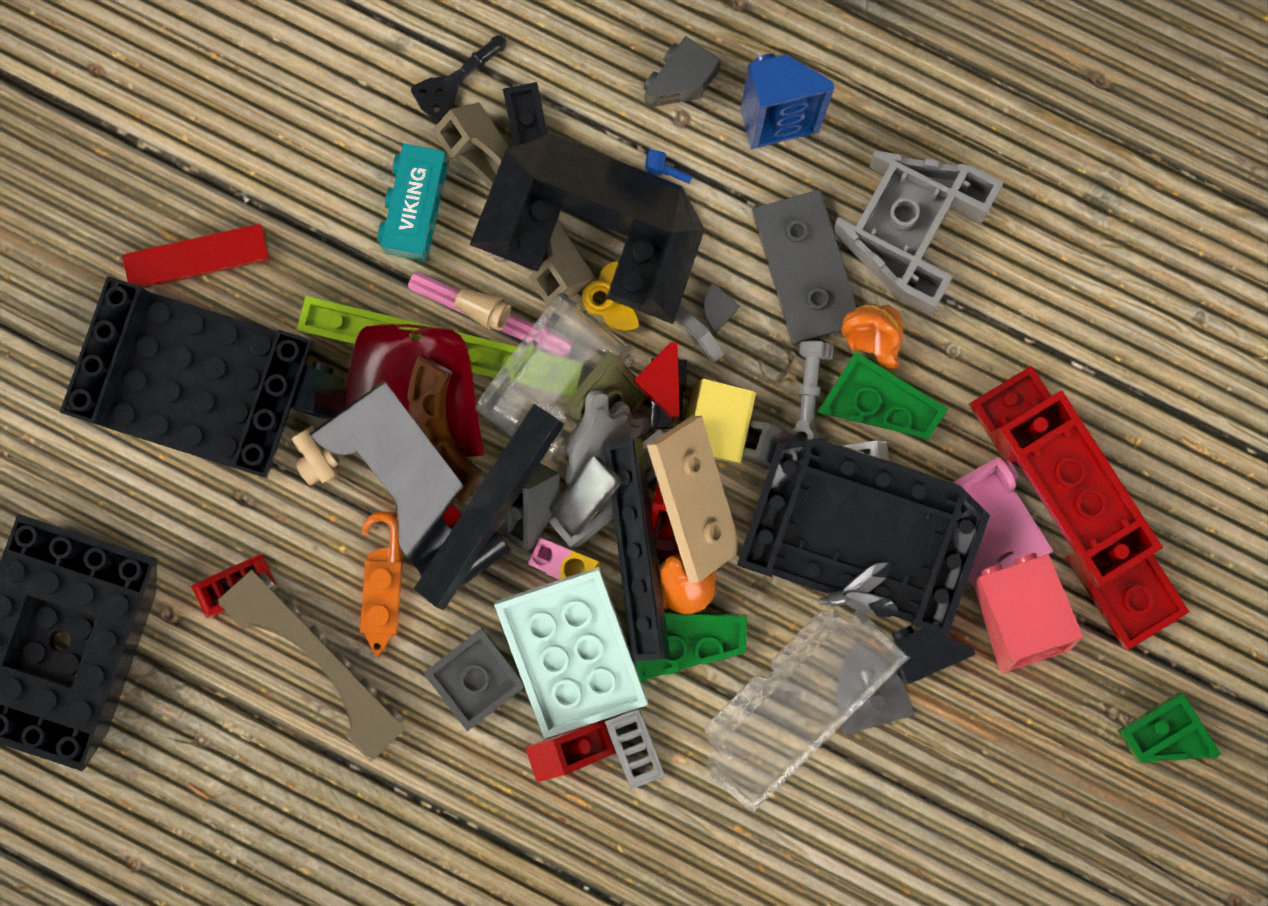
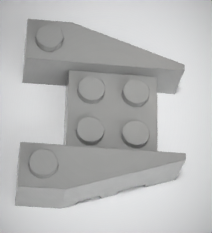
[834,151,1004,316]

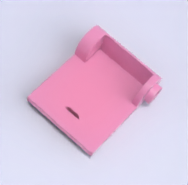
[954,457,1053,590]

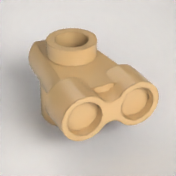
[291,425,340,485]

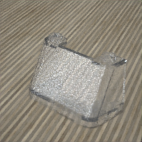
[475,292,635,466]

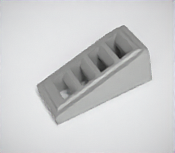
[605,708,665,789]

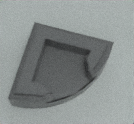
[704,283,740,334]

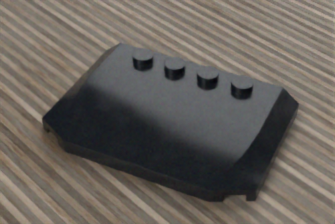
[737,438,990,637]

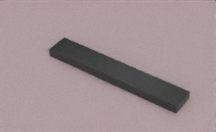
[414,403,565,610]
[604,438,670,662]

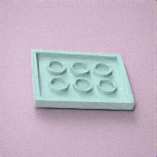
[494,567,648,739]

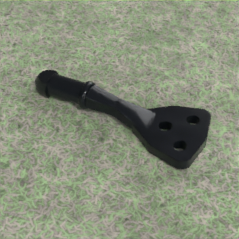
[411,35,506,122]

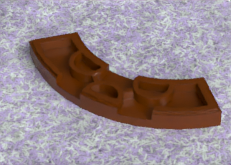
[408,355,482,503]

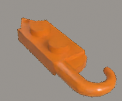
[360,511,403,657]

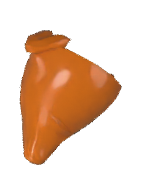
[659,554,716,614]

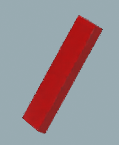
[122,224,270,288]

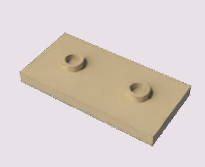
[647,416,742,583]

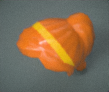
[841,304,903,370]

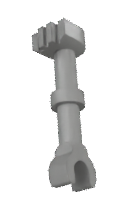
[790,341,834,441]

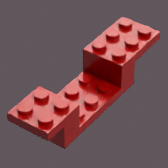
[968,365,1189,650]

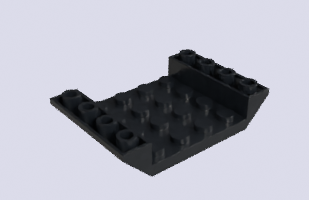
[59,276,314,478]

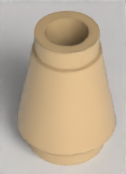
[455,288,511,331]

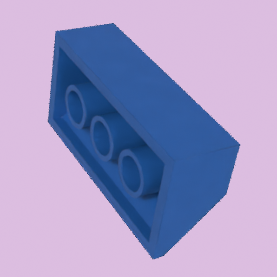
[741,53,835,149]

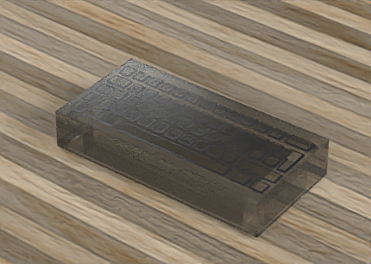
[550,456,623,535]

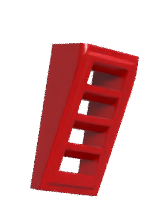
[191,554,278,618]

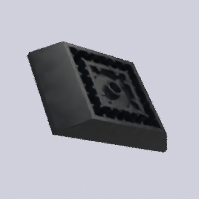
[0,514,157,771]

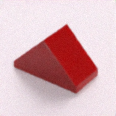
[634,342,679,419]

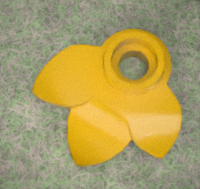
[582,261,639,331]

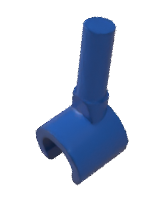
[645,150,692,184]

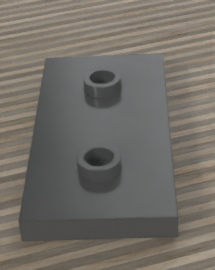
[752,189,857,345]

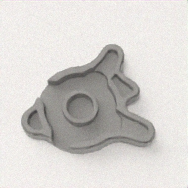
[565,390,651,489]

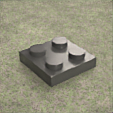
[423,628,525,731]

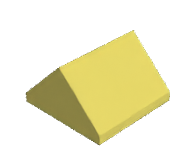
[685,379,756,464]

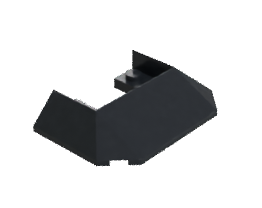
[470,134,705,324]

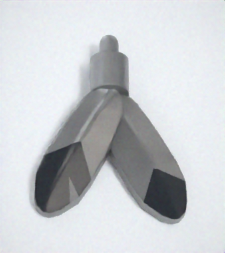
[819,561,899,617]

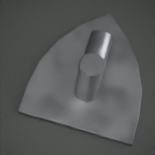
[837,644,915,735]

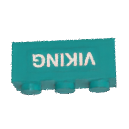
[377,143,449,262]

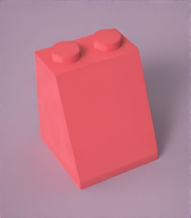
[974,553,1083,674]

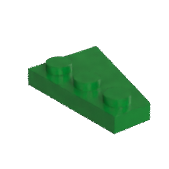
[817,351,948,439]
[635,611,747,682]

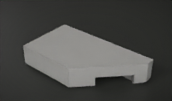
[675,304,724,363]

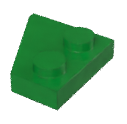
[1117,692,1222,763]

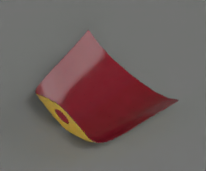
[345,324,484,457]

